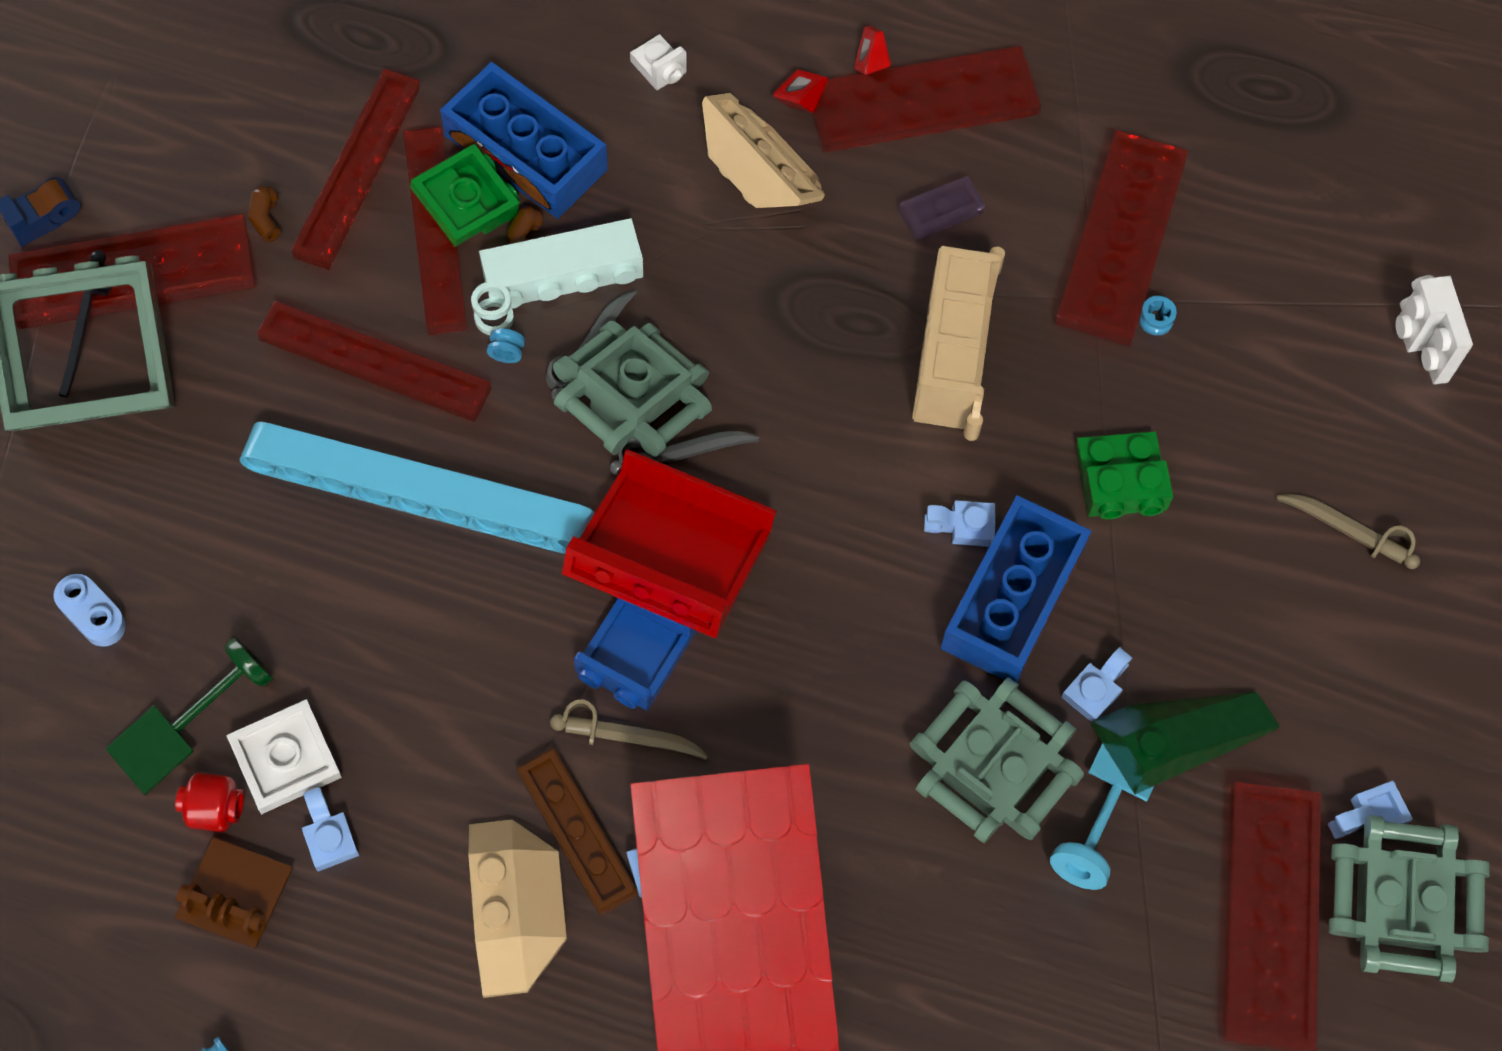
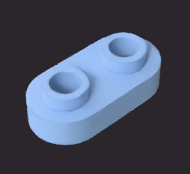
[54,574,126,647]

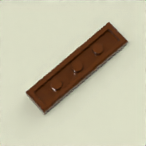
[516,747,639,917]

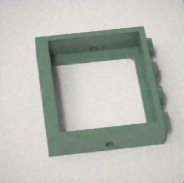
[0,256,176,431]

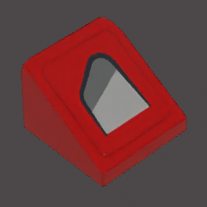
[854,25,891,75]
[772,69,828,113]

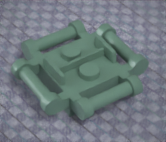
[553,320,712,457]
[910,677,1084,844]
[1329,815,1490,983]

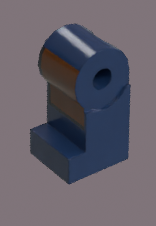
[0,177,80,247]

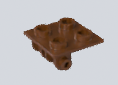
[174,837,293,949]

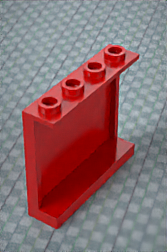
[562,449,777,639]

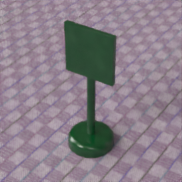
[105,636,274,795]

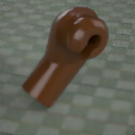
[247,186,281,243]
[506,207,544,244]

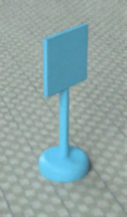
[1050,743,1154,890]

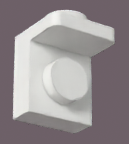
[630,34,686,90]

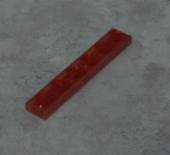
[291,69,420,270]
[403,127,468,336]
[257,301,491,422]

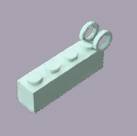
[471,218,643,335]

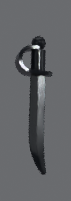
[59,250,112,398]

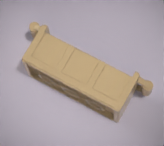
[912,246,1005,441]

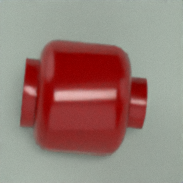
[175,773,244,832]

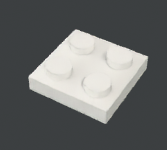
[226,699,342,815]

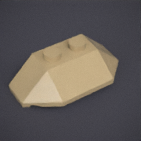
[702,93,825,208]
[468,820,567,998]

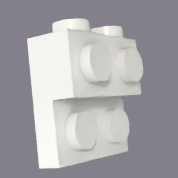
[1396,275,1473,384]

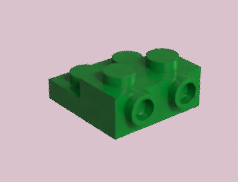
[410,144,520,247]
[1075,432,1173,520]

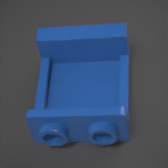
[574,598,697,712]

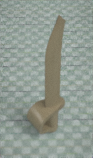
[1276,494,1420,569]
[550,699,708,760]

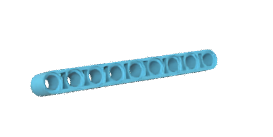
[240,422,595,554]

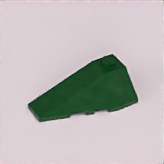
[1091,692,1280,795]

